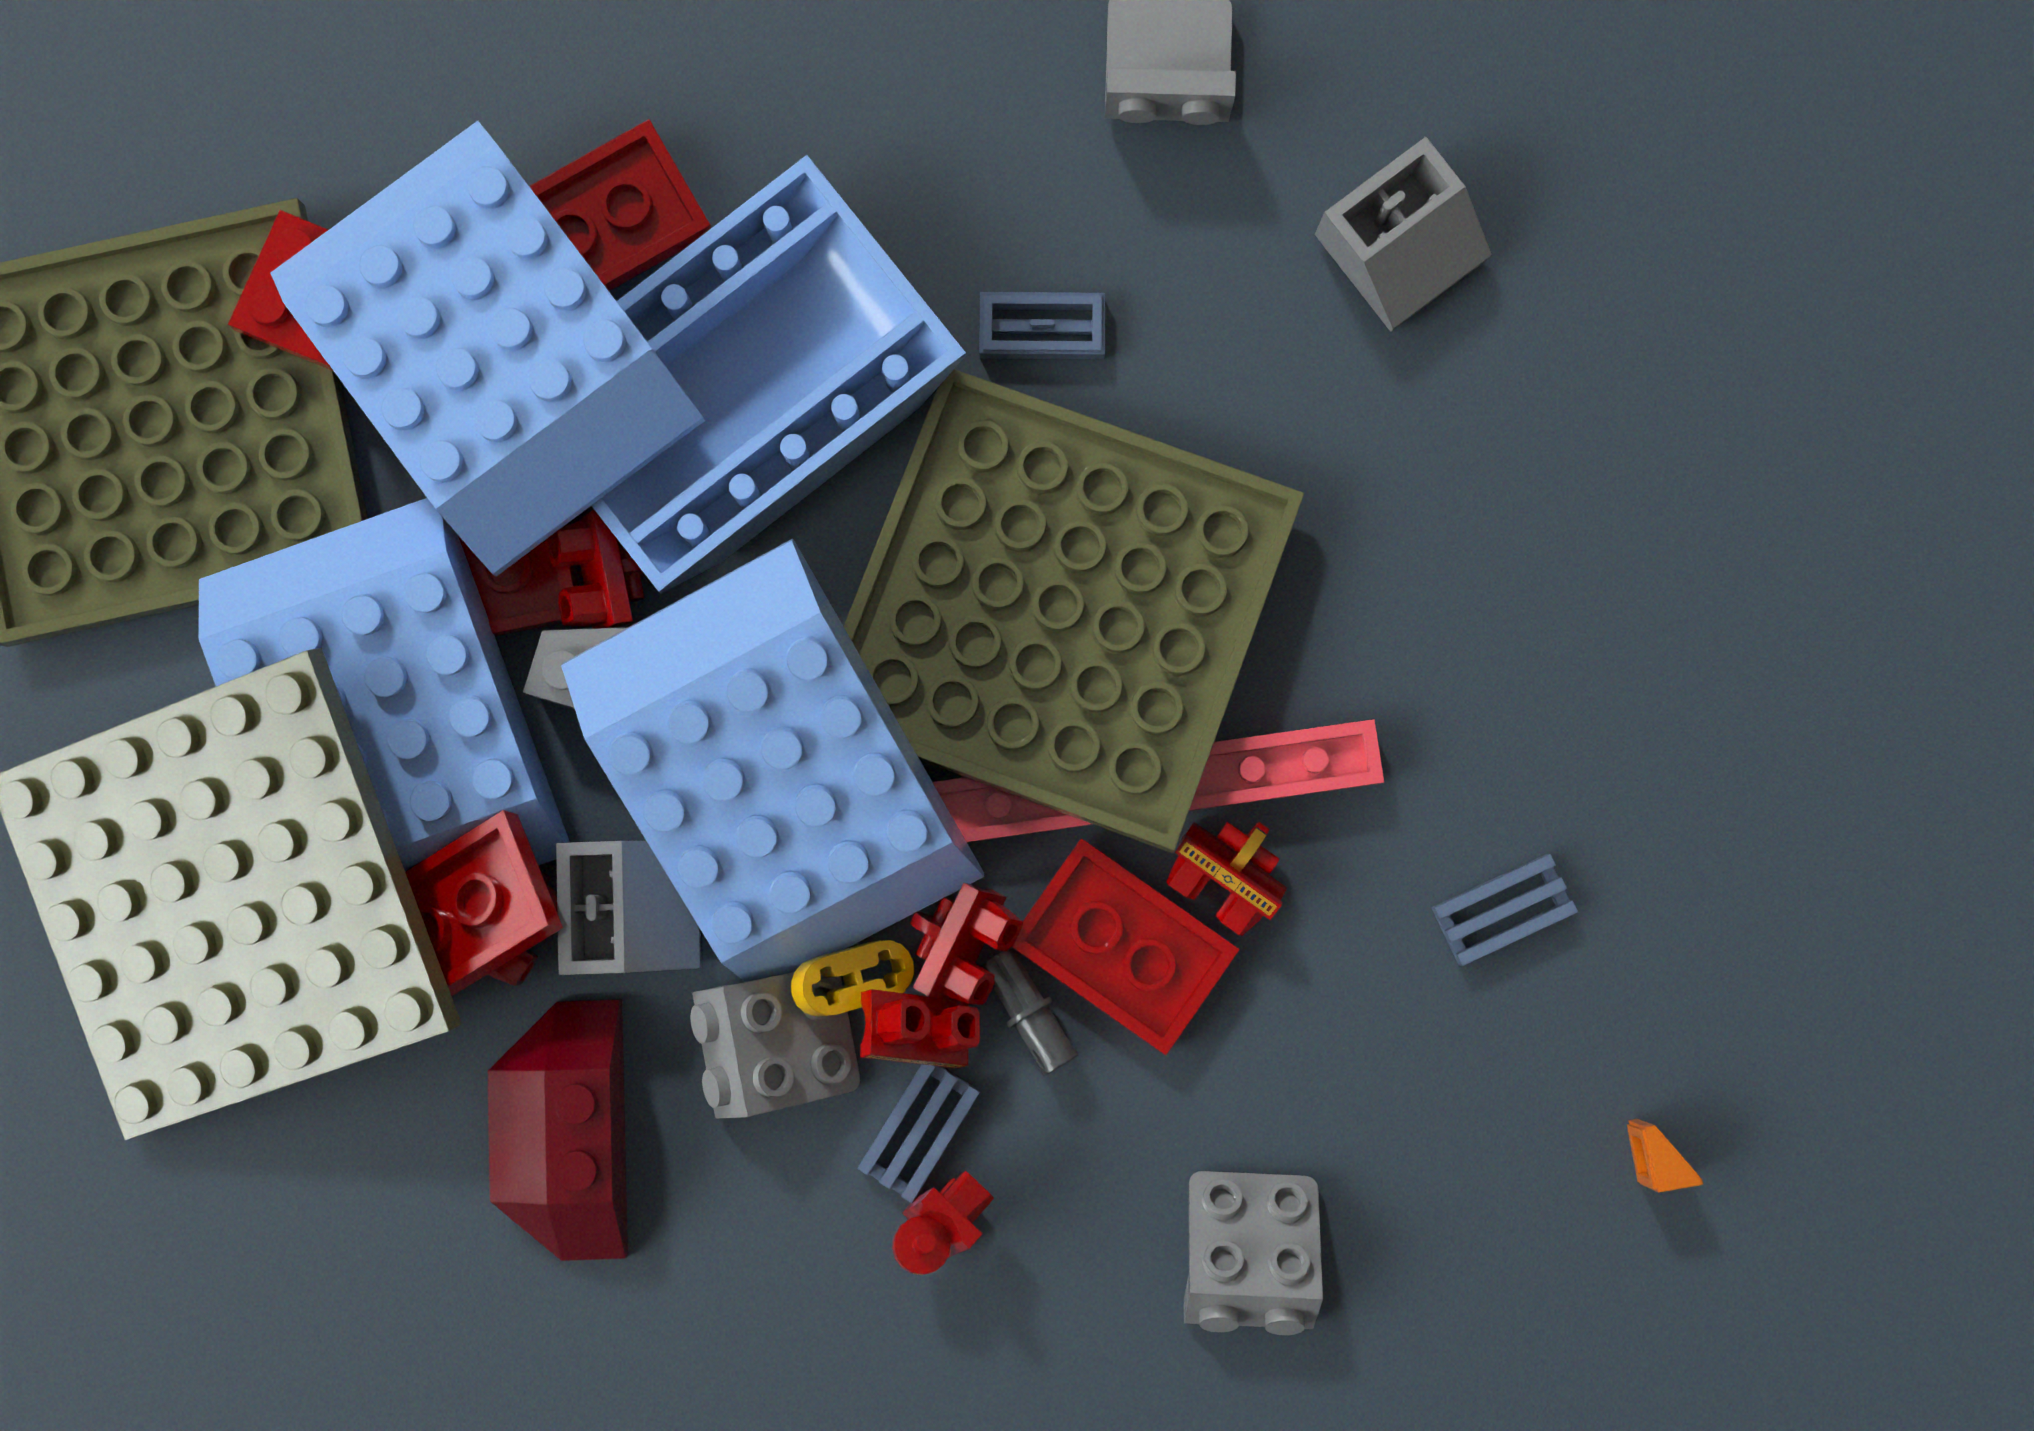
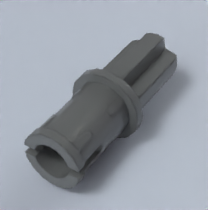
[983,950,1079,1076]

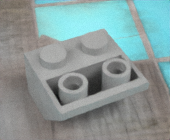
[1315,137,1492,332]
[556,841,702,975]

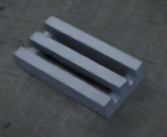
[979,292,1105,360]
[1431,854,1578,966]
[857,1064,980,1203]

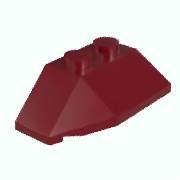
[488,999,628,1261]

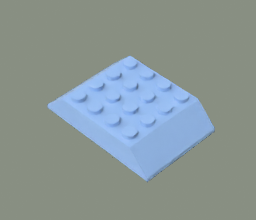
[270,121,706,576]
[591,155,966,593]
[199,498,570,872]
[561,539,984,982]

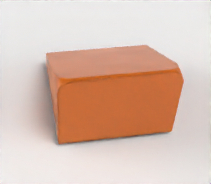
[1627,1119,1704,1193]

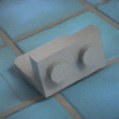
[1105,0,1236,125]
[690,972,860,1119]
[1184,1171,1323,1335]

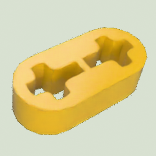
[791,940,914,1016]

